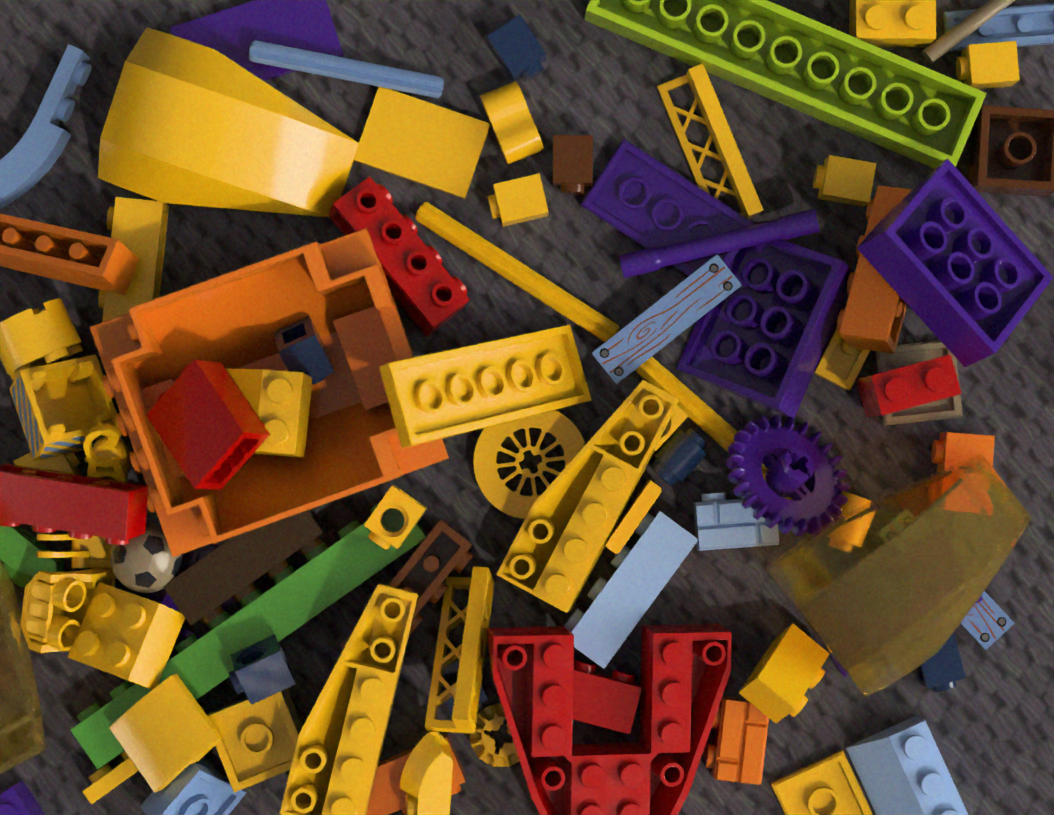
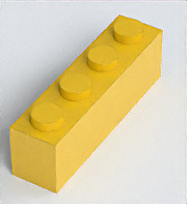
[94,197,169,348]

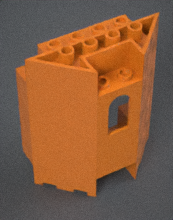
[90,228,449,557]

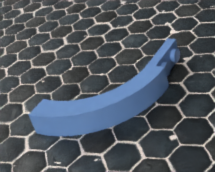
[0,44,91,209]

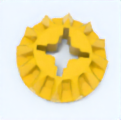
[470,703,519,767]

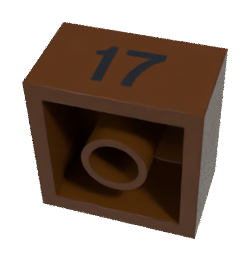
[968,105,1054,197]

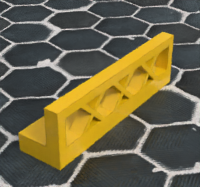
[657,63,763,219]
[425,567,495,734]

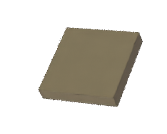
[875,340,963,426]

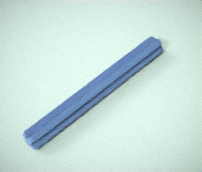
[249,40,444,98]

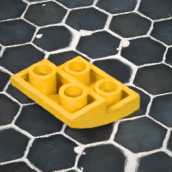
[109,673,223,793]

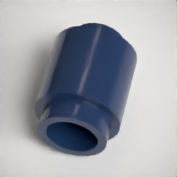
[649,428,707,487]

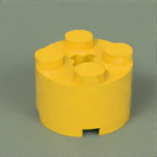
[0,298,83,381]

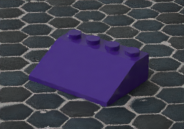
[857,158,1054,367]
[676,239,854,419]

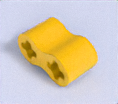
[480,81,544,164]

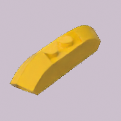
[400,732,453,815]

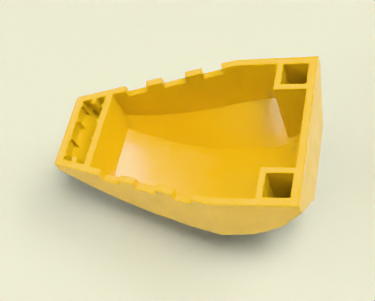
[98,27,359,217]

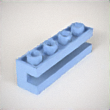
[564,510,699,669]

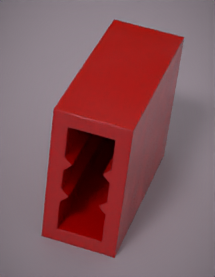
[856,354,962,418]
[146,359,270,490]

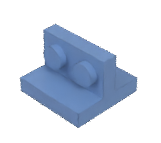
[140,756,247,815]

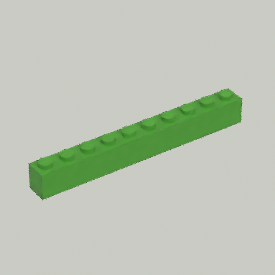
[70,502,427,769]

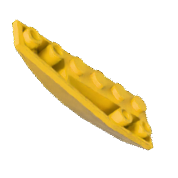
[496,380,679,613]
[280,584,418,815]

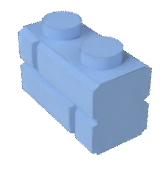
[693,492,779,551]

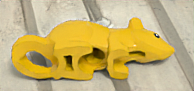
[83,423,131,482]

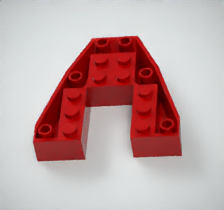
[485,624,732,815]

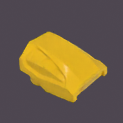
[20,568,116,653]

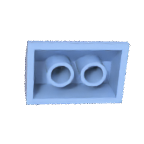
[845,715,968,815]

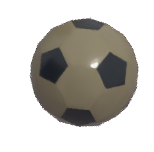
[110,522,182,593]

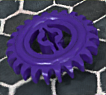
[726,414,850,536]

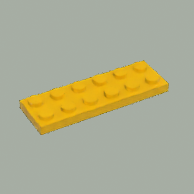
[379,325,591,448]

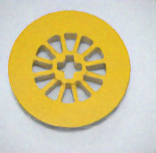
[473,410,586,519]

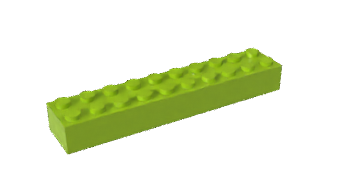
[585,0,987,169]

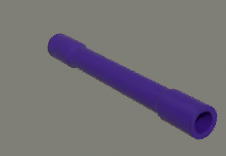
[619,209,820,278]

